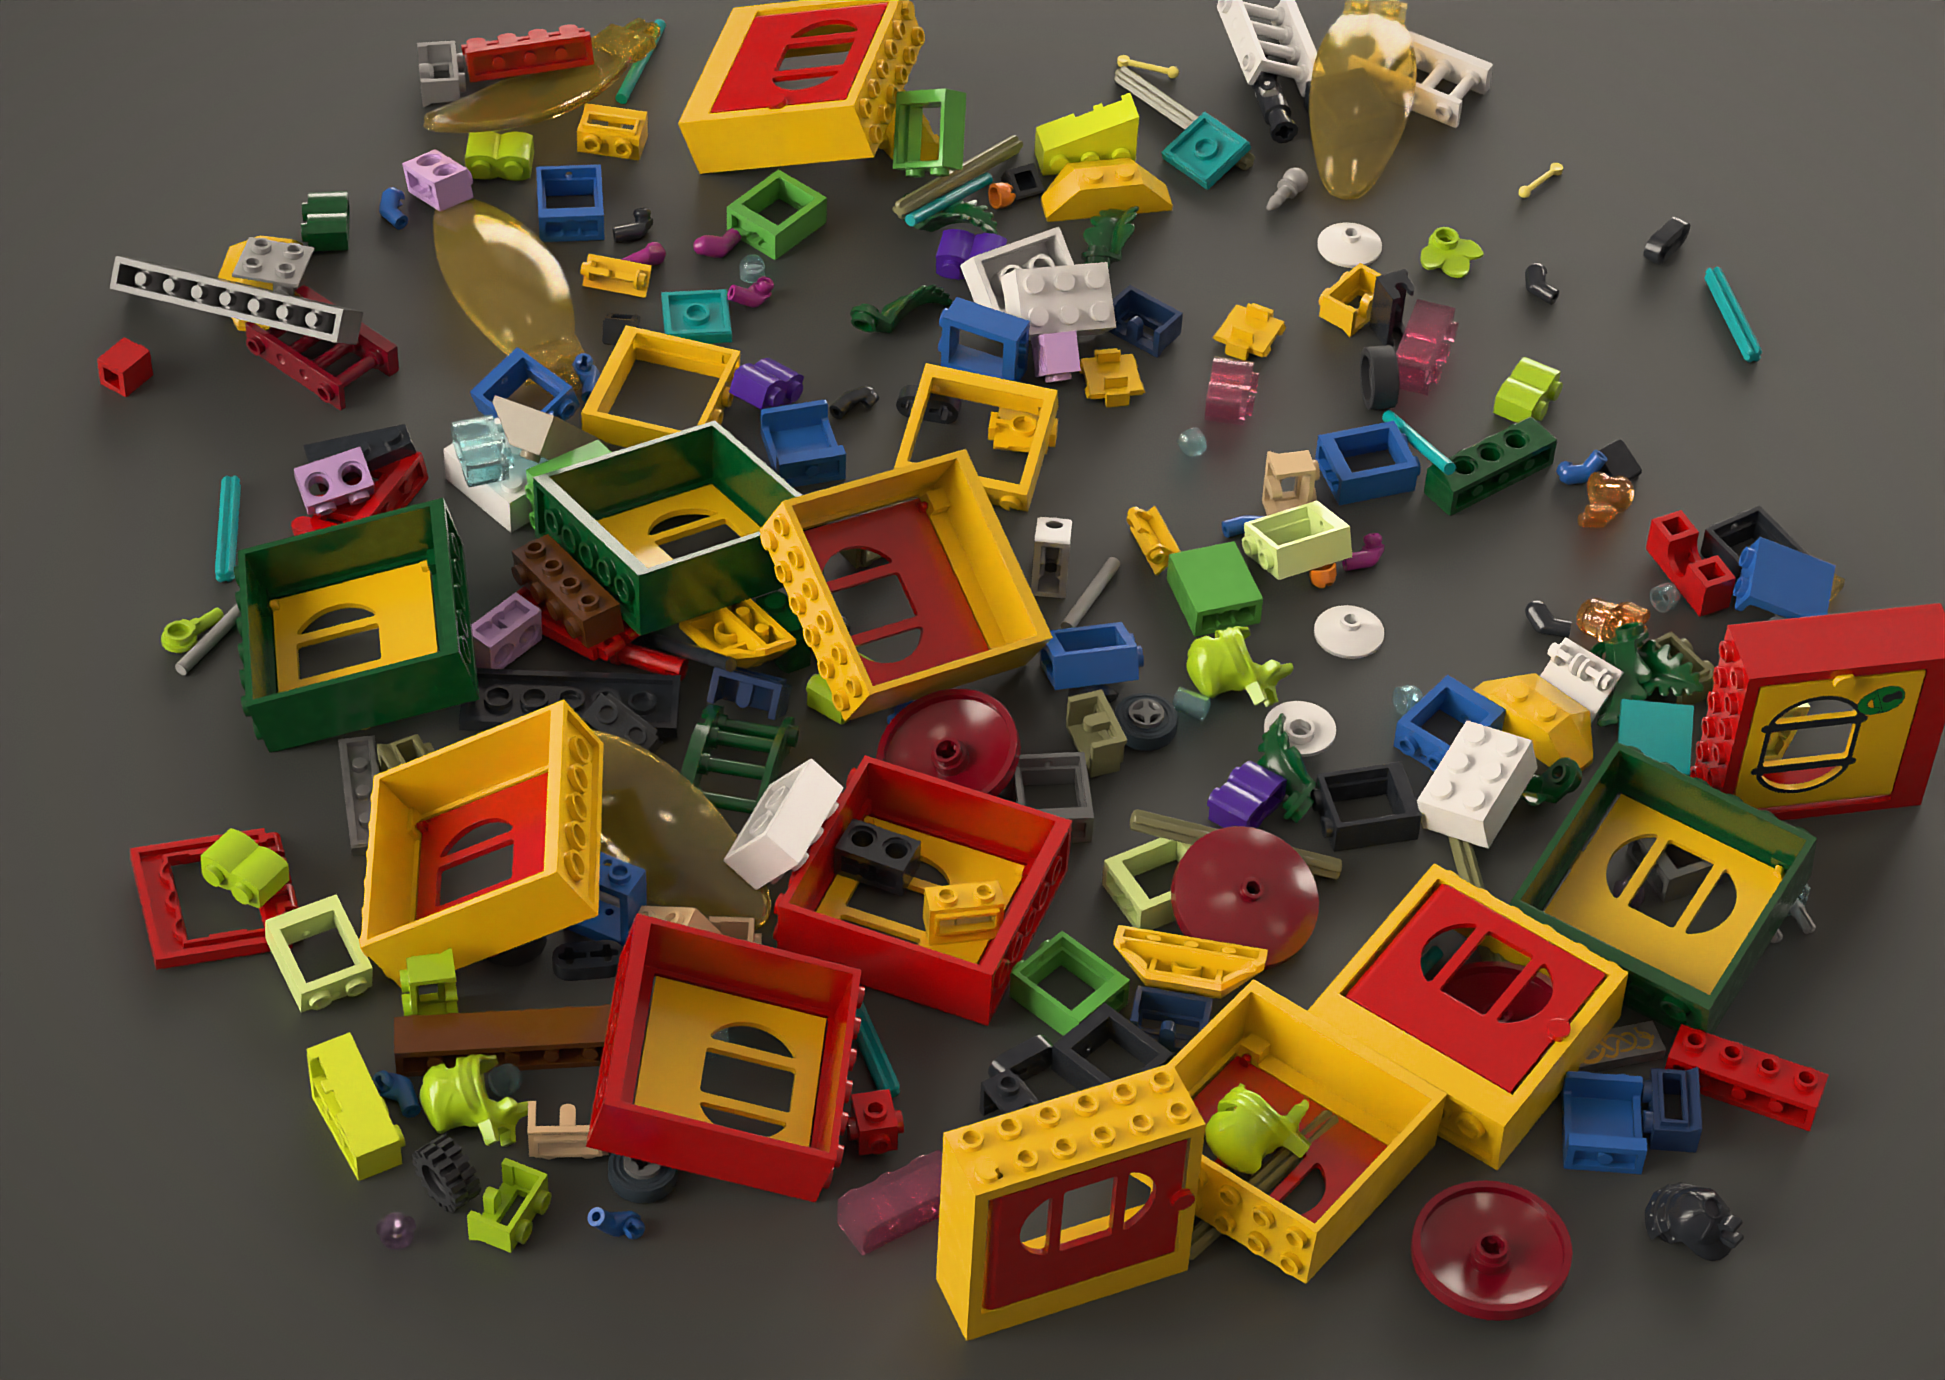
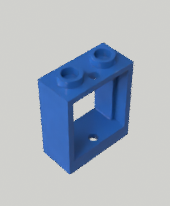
[536,164,605,242]
[938,297,1030,382]
[470,347,580,421]
[1315,421,1421,505]
[1040,622,1144,690]
[1393,675,1506,772]
[565,852,647,947]

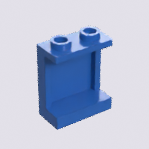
[761,400,846,487]
[1733,537,1836,619]
[1561,1071,1647,1174]

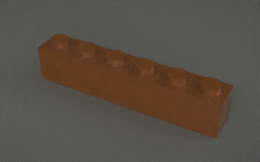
[394,1004,611,1077]

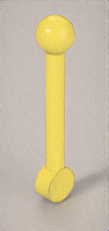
[1117,55,1179,78]
[1518,163,1563,198]

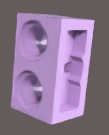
[402,149,473,212]
[1031,331,1081,383]
[294,447,375,516]
[472,592,542,669]

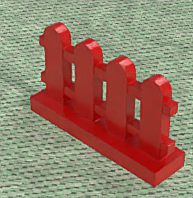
[461,25,594,83]
[291,451,429,536]

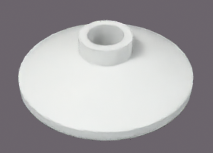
[1317,222,1382,268]
[1314,605,1384,659]
[1264,701,1336,757]

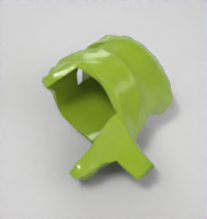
[1186,626,1294,707]
[419,1054,528,1147]
[1205,1083,1311,1175]

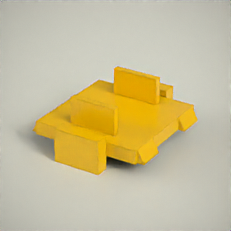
[1212,303,1286,361]
[1079,348,1146,408]
[988,407,1058,454]

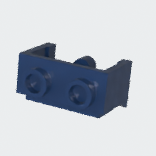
[1108,285,1183,358]
[706,666,792,720]
[1130,985,1213,1053]
[1641,1067,1702,1153]

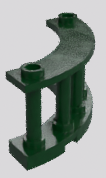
[664,704,799,857]

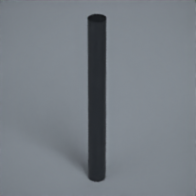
[643,632,737,672]

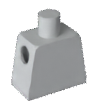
[1031,517,1072,598]

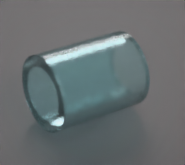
[1172,686,1211,721]

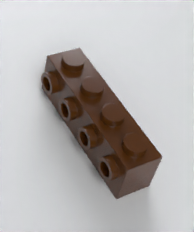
[511,534,624,649]

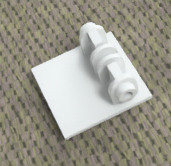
[1540,637,1624,723]

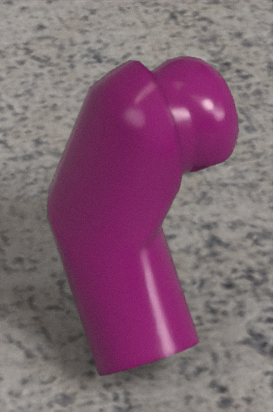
[693,228,741,258]
[621,242,666,266]
[727,276,774,308]
[1341,533,1385,571]

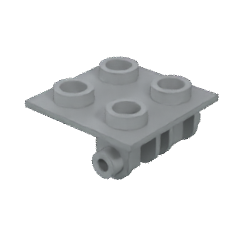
[232,237,314,295]

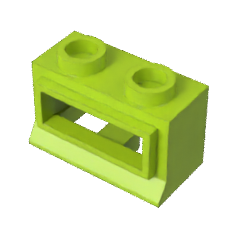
[399,948,458,1016]
[467,1158,552,1253]

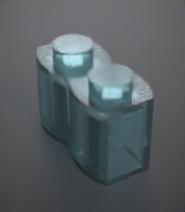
[451,415,514,488]

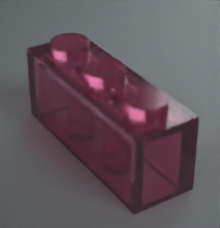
[1396,299,1459,396]
[837,1149,943,1256]

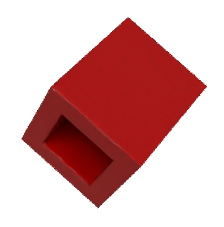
[97,337,153,397]

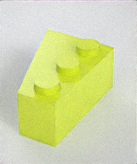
[1034,93,1139,176]
[306,1032,405,1181]

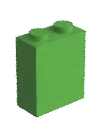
[1167,541,1263,637]

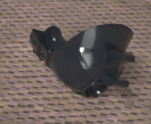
[1645,1182,1744,1261]

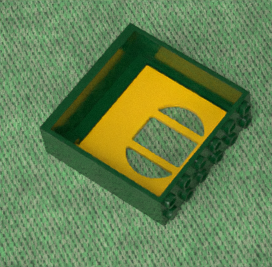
[533,420,826,636]
[234,498,480,753]
[1509,741,1817,1034]

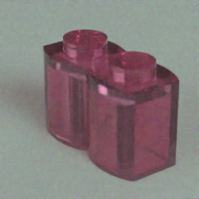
[1204,357,1259,425]

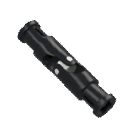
[1251,54,1298,143]

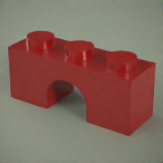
[1646,510,1736,617]

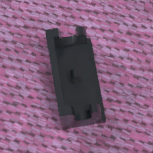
[1369,269,1415,347]

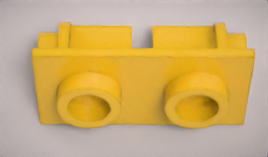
[580,254,652,298]
[1126,506,1181,576]

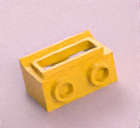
[577,103,648,160]
[1319,263,1382,337]
[923,880,1005,946]

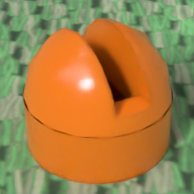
[988,182,1016,209]
[1309,563,1337,588]

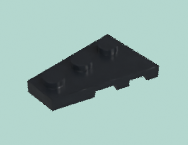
[303,424,417,492]

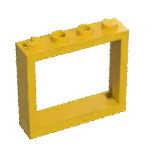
[581,325,740,448]
[894,363,1058,512]

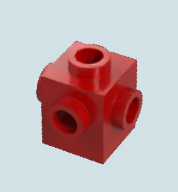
[846,1089,904,1155]

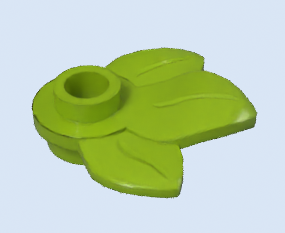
[1420,227,1484,278]

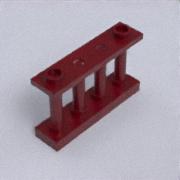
[245,285,399,411]

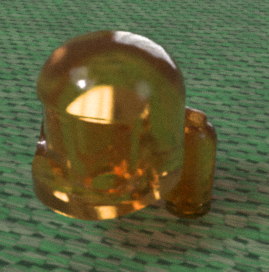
[1578,472,1634,528]
[1576,597,1651,642]

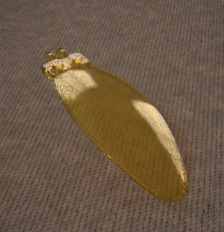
[1309,0,1417,200]
[423,18,661,133]
[433,198,585,397]
[592,730,771,930]

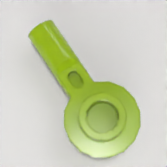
[161,607,224,653]

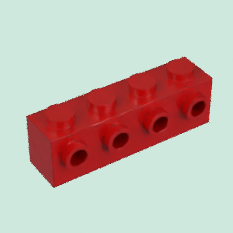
[1665,1024,1829,1132]

